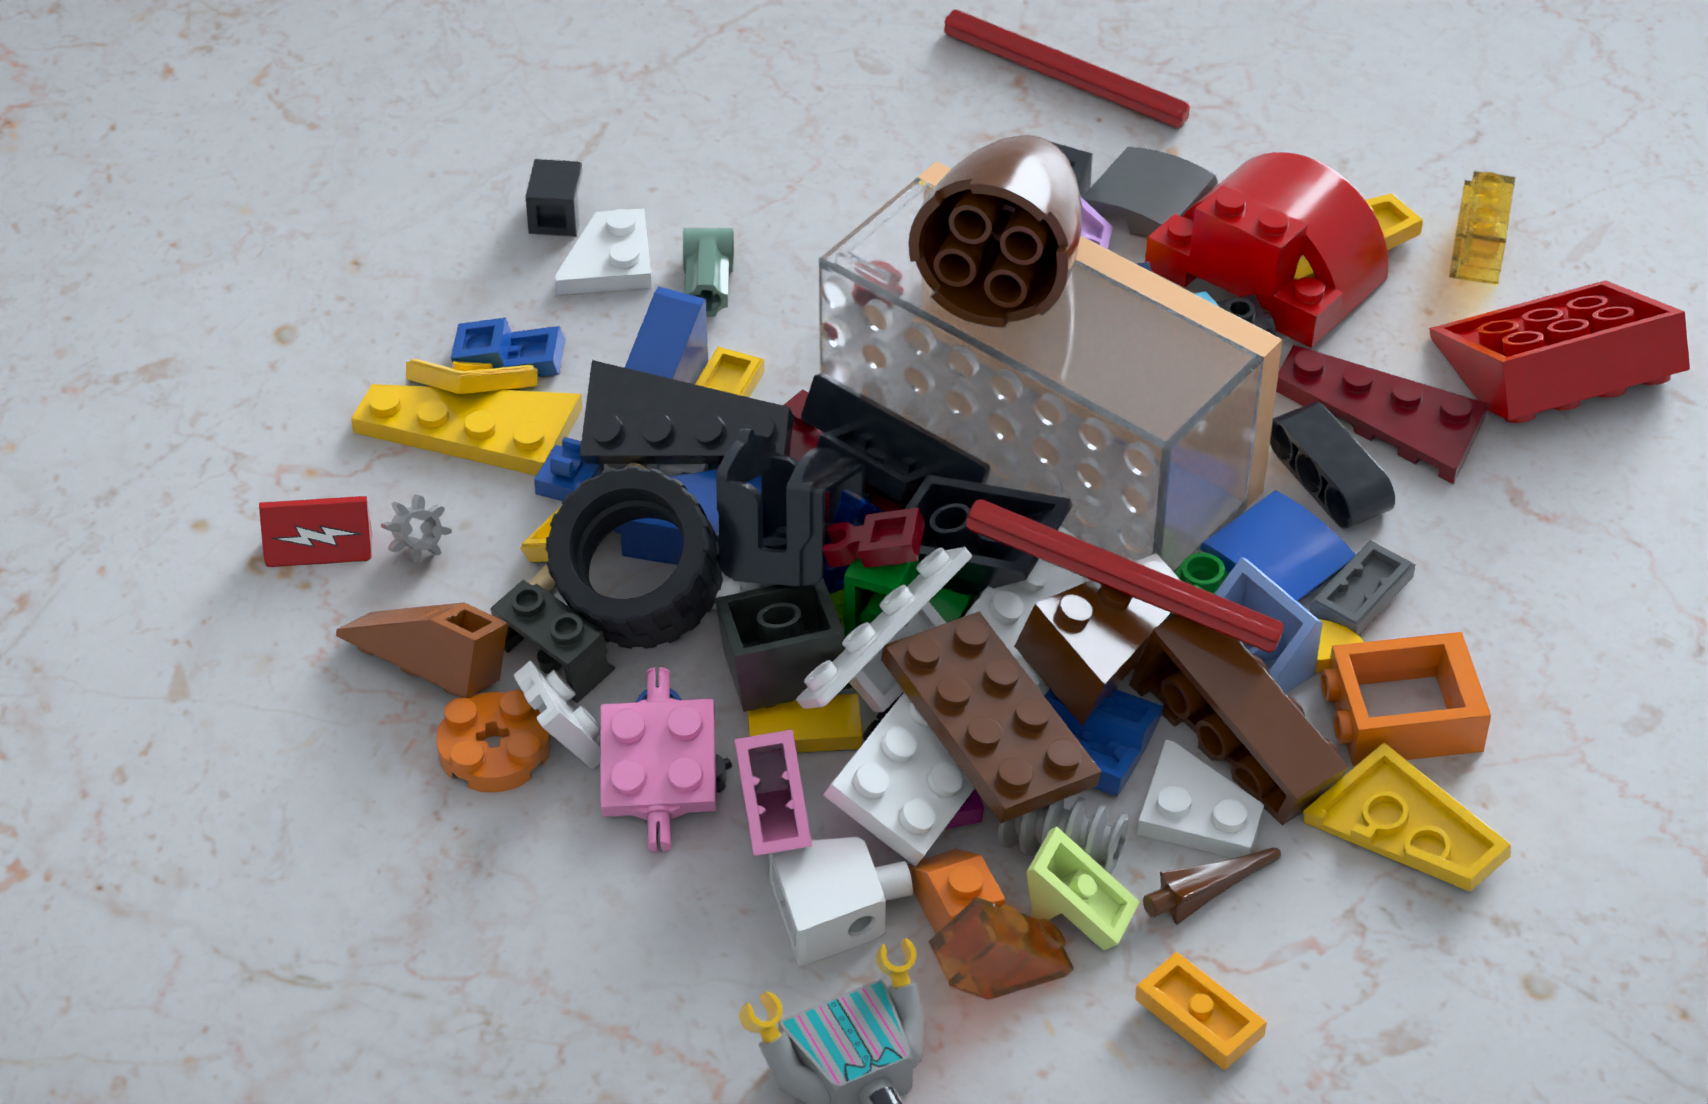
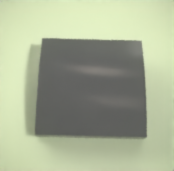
[1082,147,1218,236]

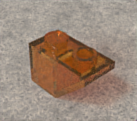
[928,897,1074,1000]

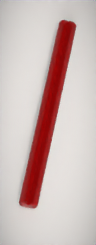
[944,9,1190,128]
[966,499,1284,653]

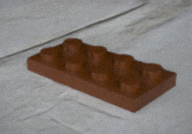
[881,611,1102,823]

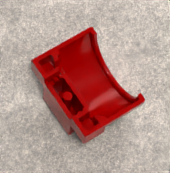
[1145,152,1389,348]

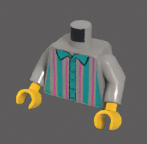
[739,938,926,1104]

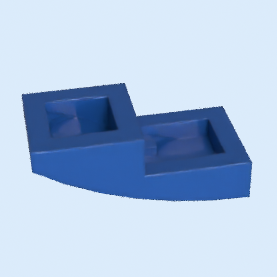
[451,317,566,377]

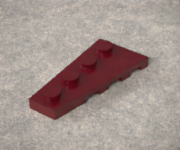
[1276,344,1488,485]

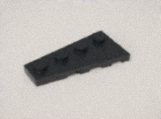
[580,360,794,464]

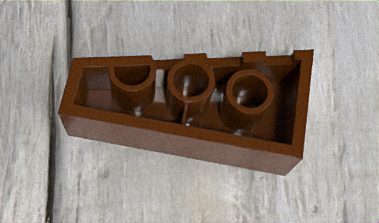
[1129,615,1348,826]

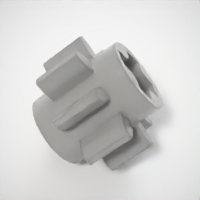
[381,494,452,563]

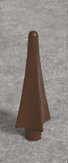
[1143,847,1281,925]

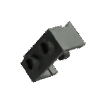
[490,579,616,703]

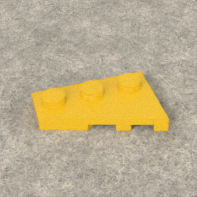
[1303,743,1511,892]

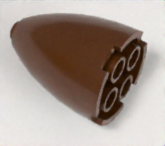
[908,135,1082,328]

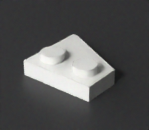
[555,208,652,295]
[513,661,601,770]
[1137,740,1264,858]

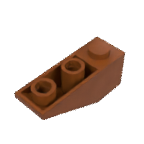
[336,602,508,698]

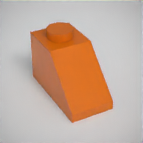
[907,849,1005,960]

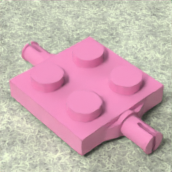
[600,667,717,852]

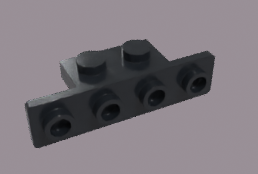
[801,373,991,502]

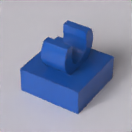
[534,437,604,501]

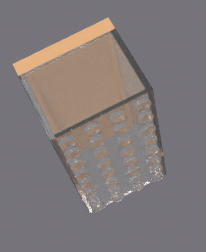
[819,161,1282,573]

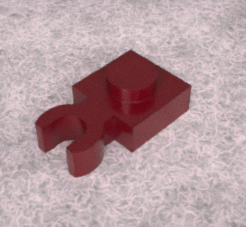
[822,507,925,568]

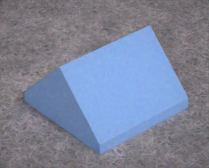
[1215,557,1322,694]

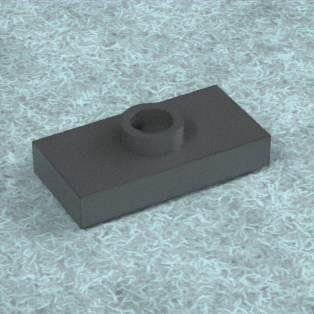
[1310,540,1416,636]

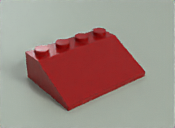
[1429,280,1690,423]

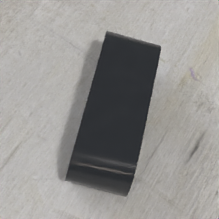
[1270,401,1395,529]

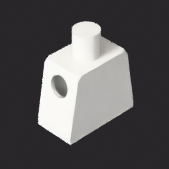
[769,837,913,967]

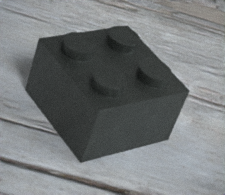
[715,578,853,712]

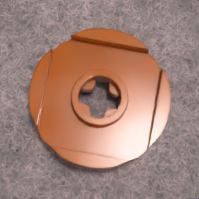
[436,690,550,792]

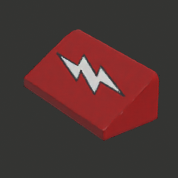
[259,496,372,567]

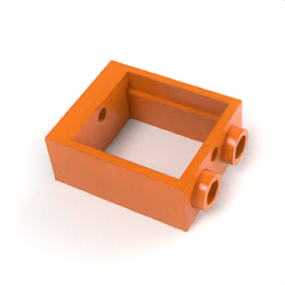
[1321,632,1491,766]

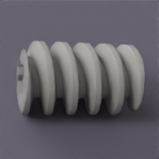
[998,797,1129,874]

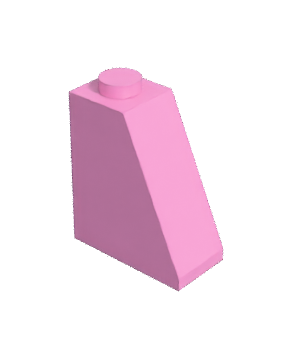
[734,729,812,856]

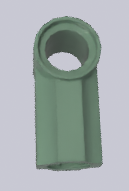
[683,228,734,317]

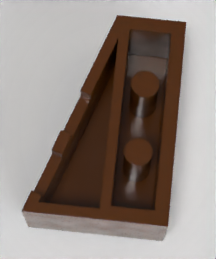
[1014,553,1180,726]

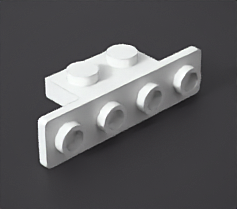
[796,547,972,713]

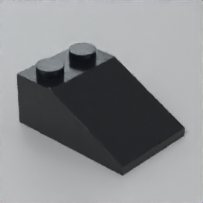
[905,475,1073,595]

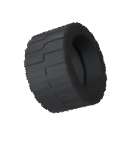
[545,466,723,649]

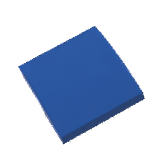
[1199,490,1356,603]
[1044,688,1164,796]

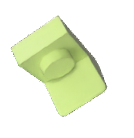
[1027,826,1140,951]

